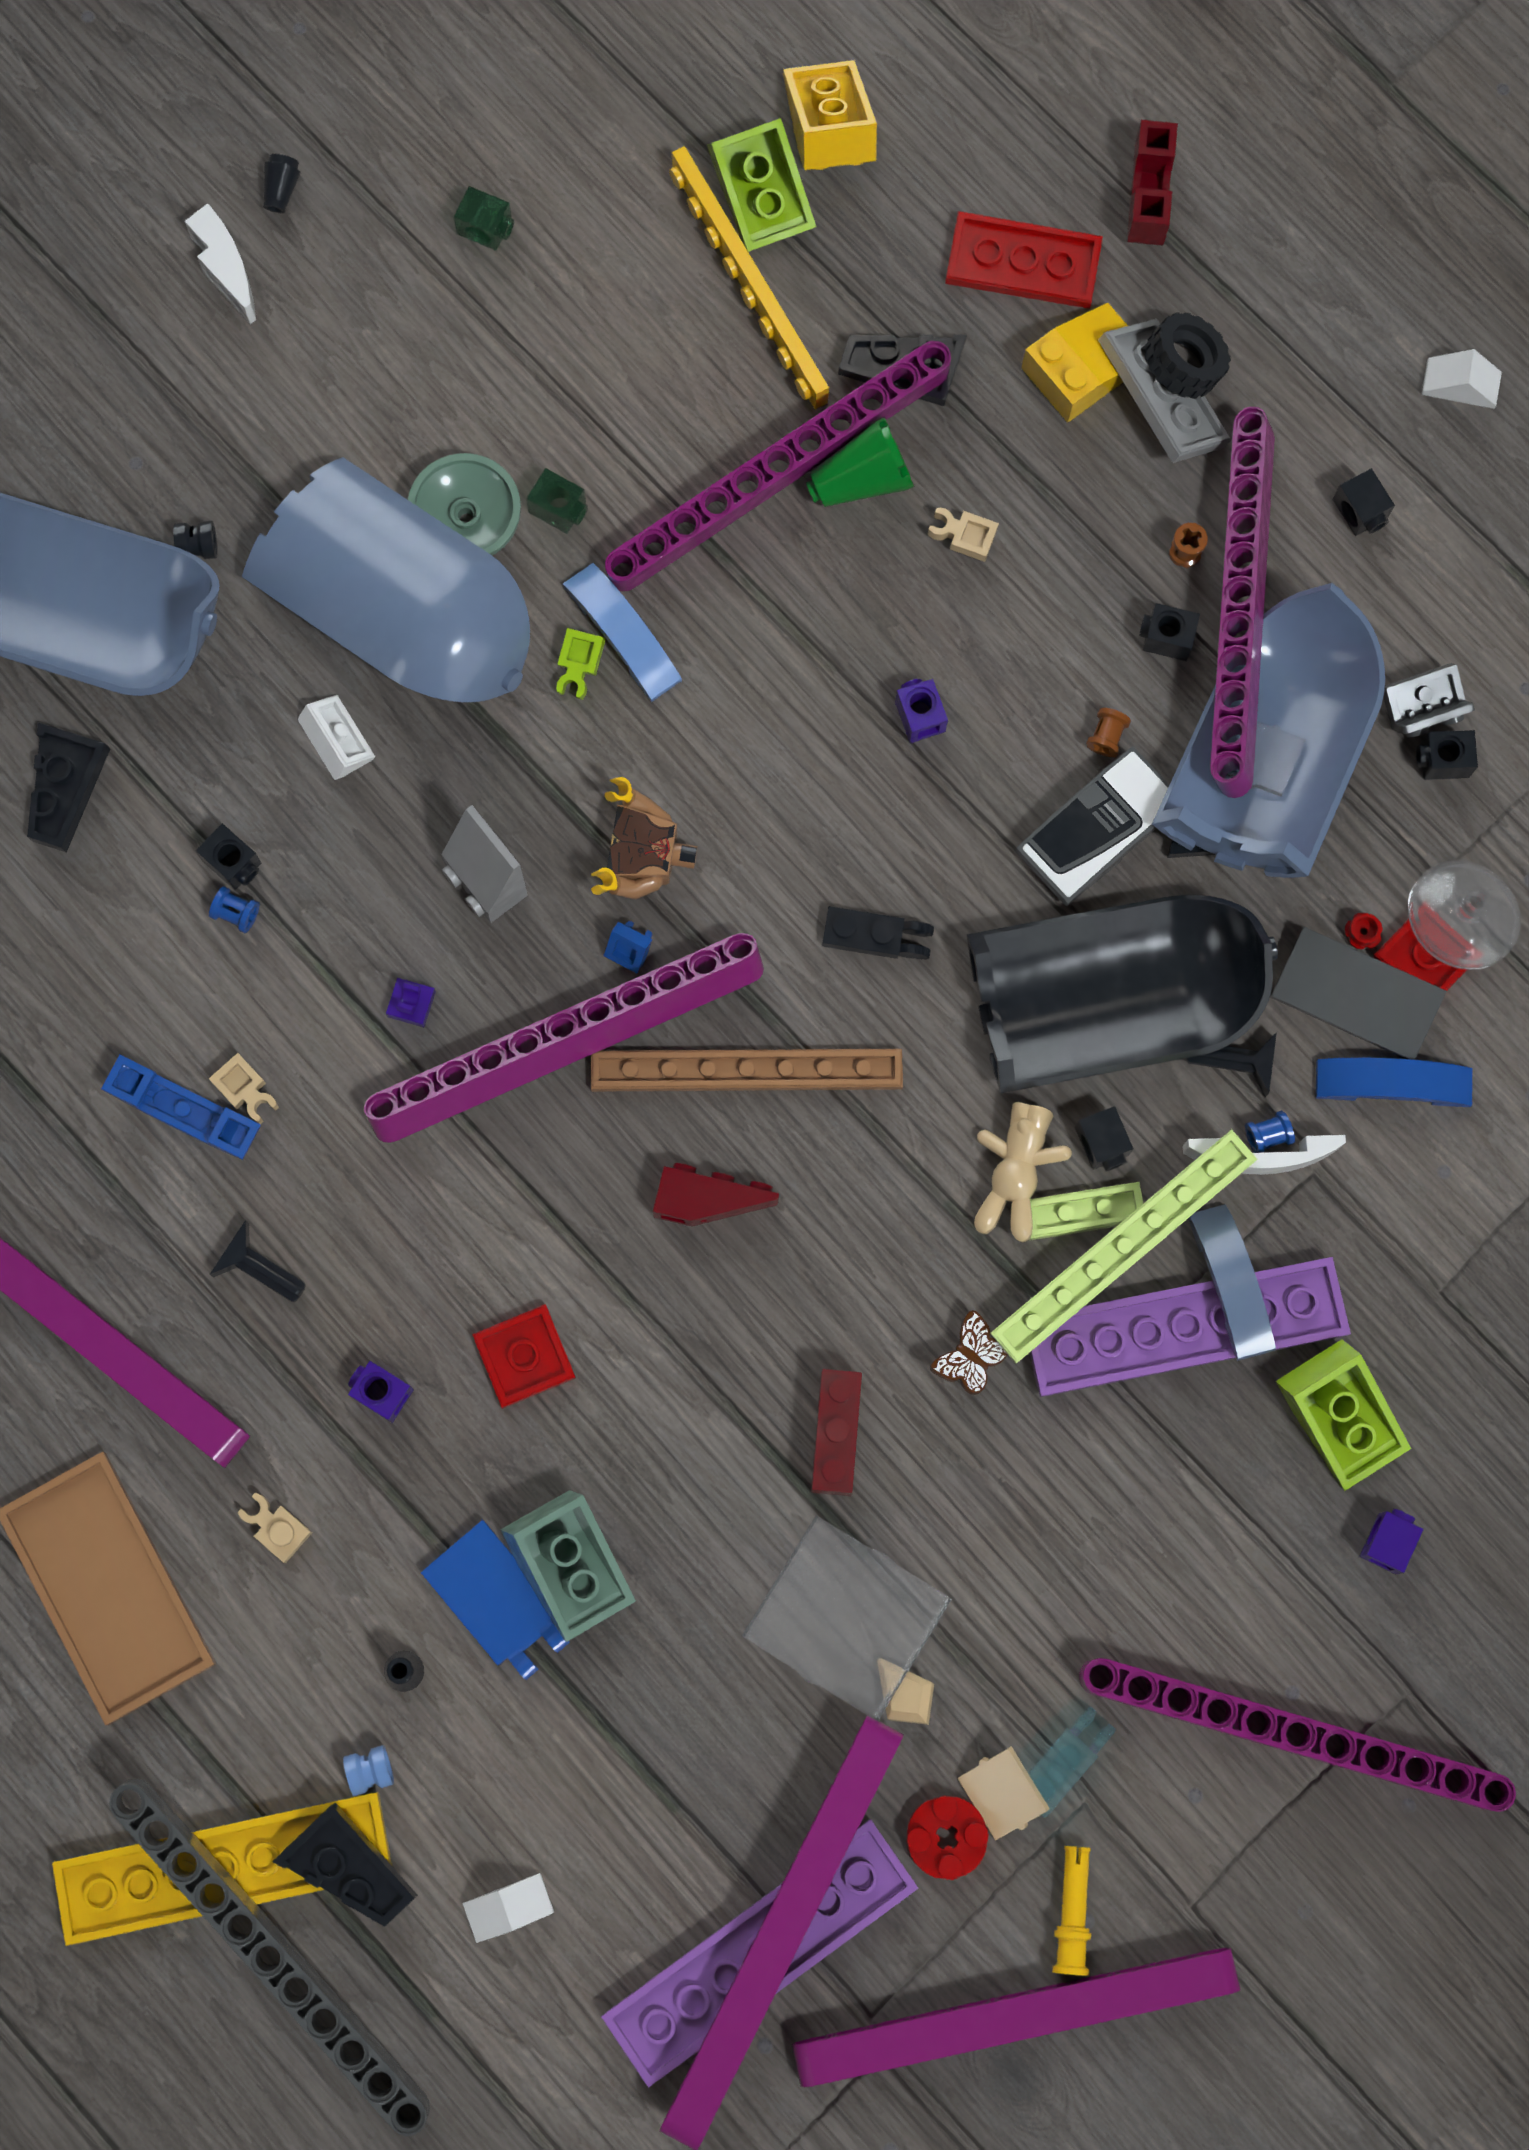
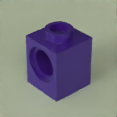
[895,679,948,743]
[348,1361,414,1423]
[1359,1509,1424,1575]

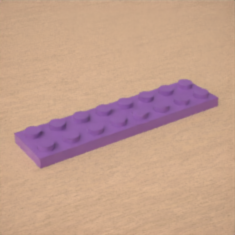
[1030,1257,1351,1397]
[601,1819,919,2088]

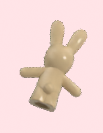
[974,1102,1072,1242]

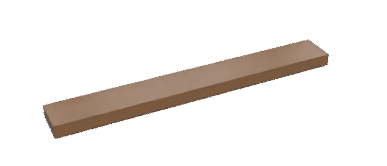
[591,1049,903,1092]

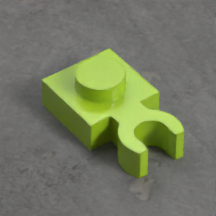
[556,628,606,700]

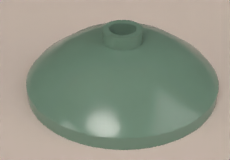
[408,453,521,556]

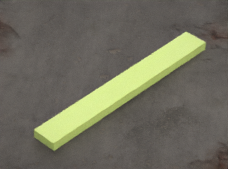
[990,1129,1258,1364]

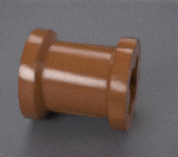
[1169,522,1208,568]
[1086,708,1131,757]

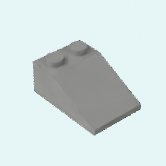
[441,805,528,923]

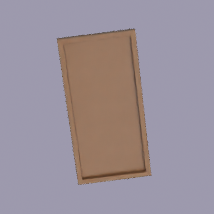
[0,1451,216,1726]

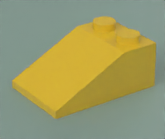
[783,60,877,170]
[1021,303,1128,423]

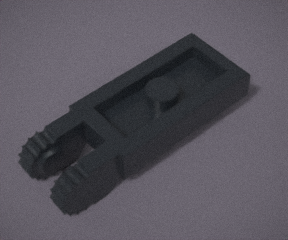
[822,906,934,960]

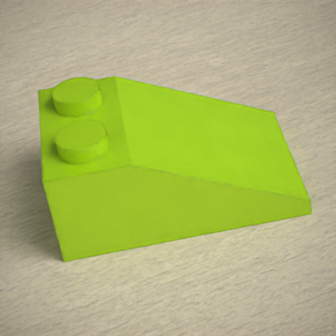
[707,118,816,252]
[1276,1339,1411,1491]

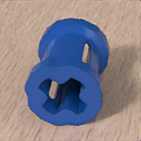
[209,886,260,933]
[1245,1110,1295,1153]

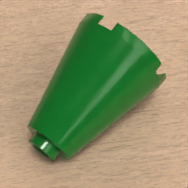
[806,417,915,507]

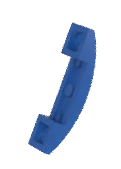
[101,1054,261,1160]
[1316,1058,1473,1107]

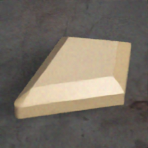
[878,1658,934,1725]

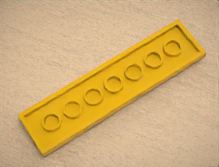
[52,1792,392,1946]

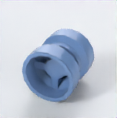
[343,1745,394,1796]

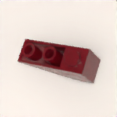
[653,1163,779,1227]

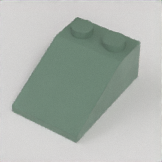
[500,1490,636,1642]

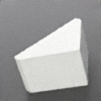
[1422,349,1502,409]
[463,1873,554,1943]

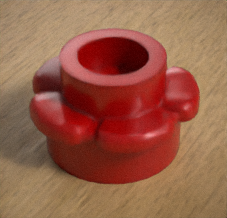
[1345,913,1383,950]

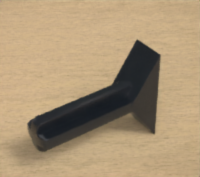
[1186,1032,1277,1097]
[209,1220,306,1302]

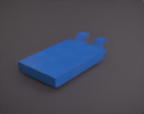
[421,1520,570,1680]

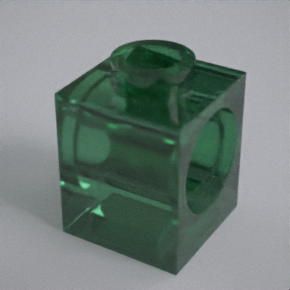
[454,186,514,251]
[526,468,588,534]

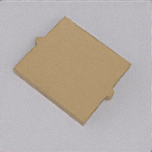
[958,1746,1050,1841]

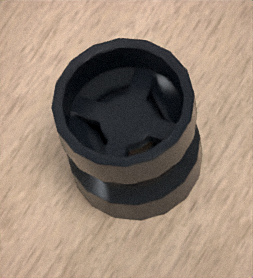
[173,521,218,559]

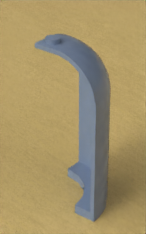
[242,457,530,702]
[0,493,220,696]
[1152,583,1385,878]

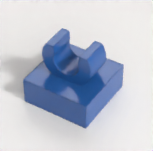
[604,921,653,974]

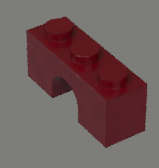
[1127,120,1178,246]
[811,1369,862,1496]

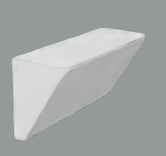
[298,695,375,780]

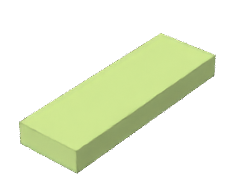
[1029,1182,1143,1241]

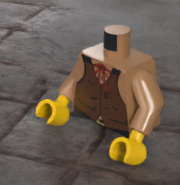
[591,777,698,899]

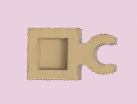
[928,508,999,562]
[209,1053,279,1124]
[238,1493,312,1563]

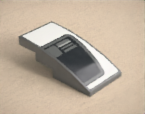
[1015,746,1169,907]

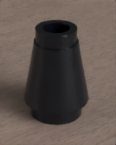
[263,154,301,213]
[384,1651,424,1692]

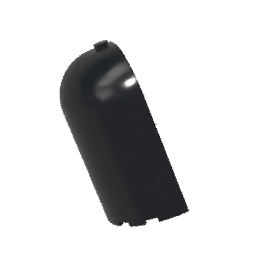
[967,895,1278,1093]

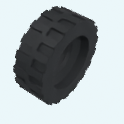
[1145,312,1231,399]

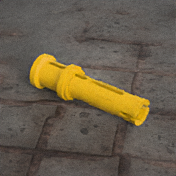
[1052,1846,1091,1976]

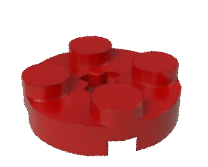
[906,1796,989,1880]

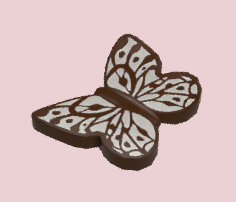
[930,1310,1007,1395]

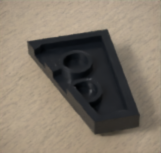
[838,334,967,406]
[27,722,110,853]
[272,1802,418,1927]

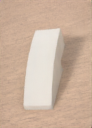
[185,203,256,324]

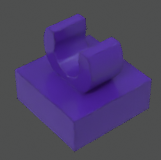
[386,978,436,1028]

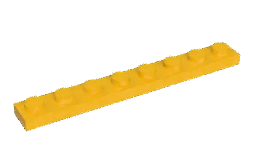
[669,146,829,409]

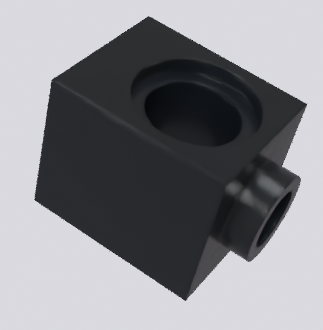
[1332,468,1395,536]
[1139,603,1200,661]
[1416,730,1478,780]
[196,823,262,891]
[1075,1106,1134,1171]

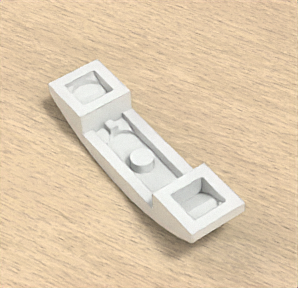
[1183,1135,1346,1175]

